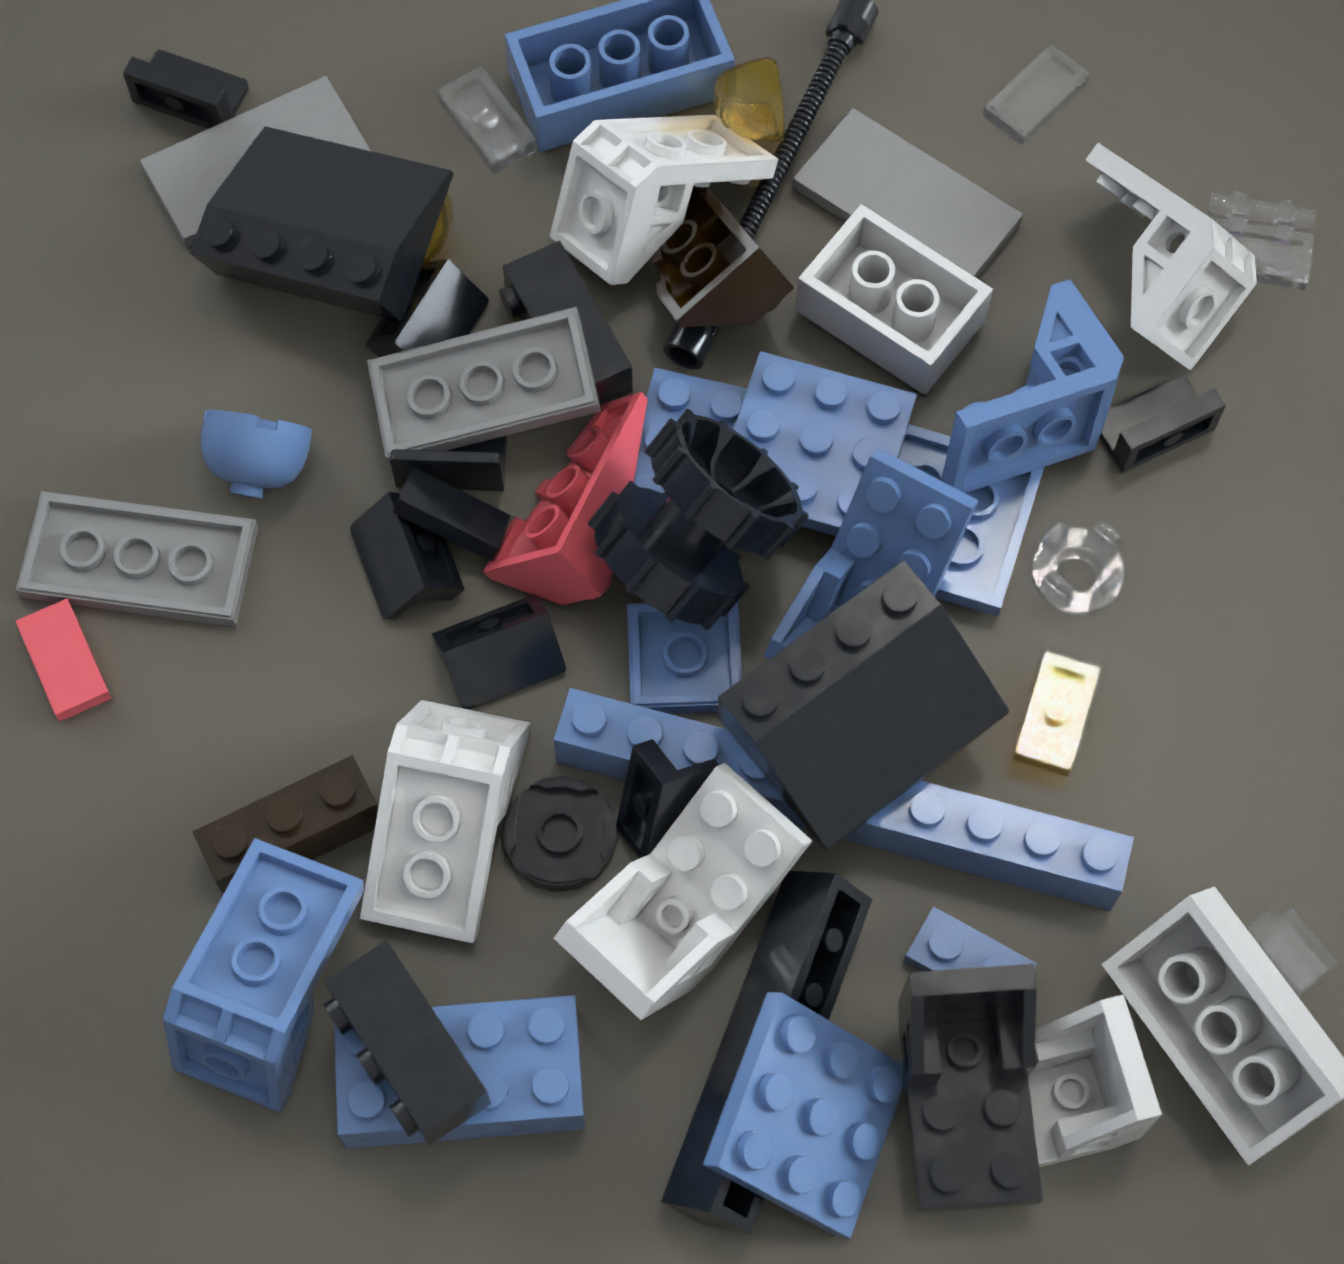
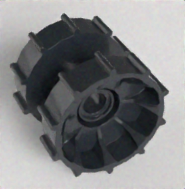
[588,409,809,631]

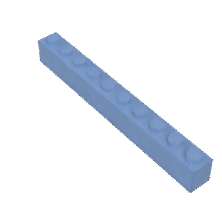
[554,688,1134,911]

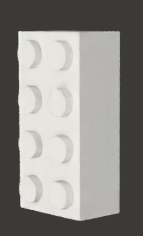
[1102,886,1344,1166]

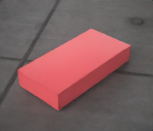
[15,598,112,722]

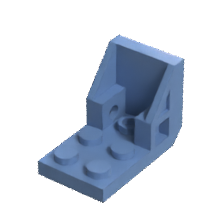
[941,279,1124,493]
[764,448,979,659]
[162,838,364,1113]

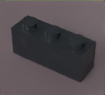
[499,240,633,406]
[323,940,491,1146]

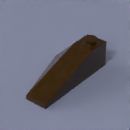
[652,186,794,327]

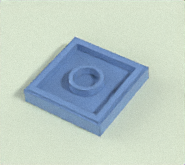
[627,602,742,714]

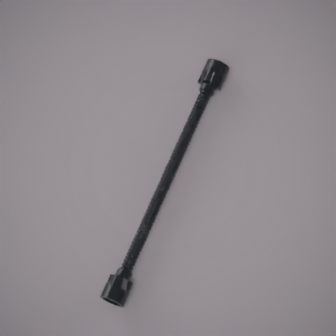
[663,0,878,370]

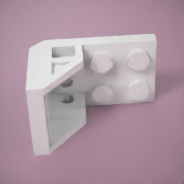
[549,115,778,285]
[1085,143,1257,371]
[360,700,531,943]
[554,763,812,1020]
[1028,995,1162,1167]

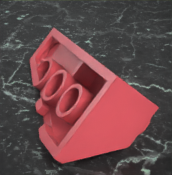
[483,392,648,605]

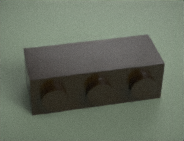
[192,755,378,894]

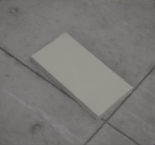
[140,76,371,248]
[792,108,1023,278]
[367,307,601,465]
[15,491,259,627]

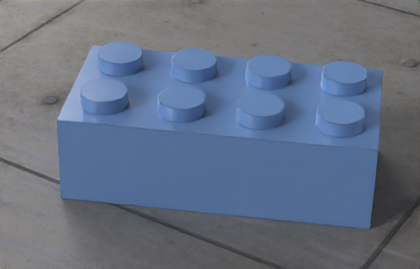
[504,0,735,152]
[334,995,585,1149]

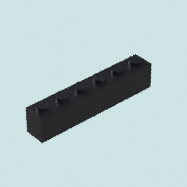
[661,871,873,1235]

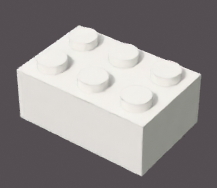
[795,204,993,396]

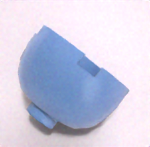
[201,410,312,499]

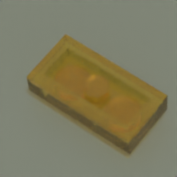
[1013,652,1100,777]

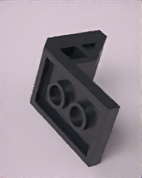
[898,964,1043,1213]

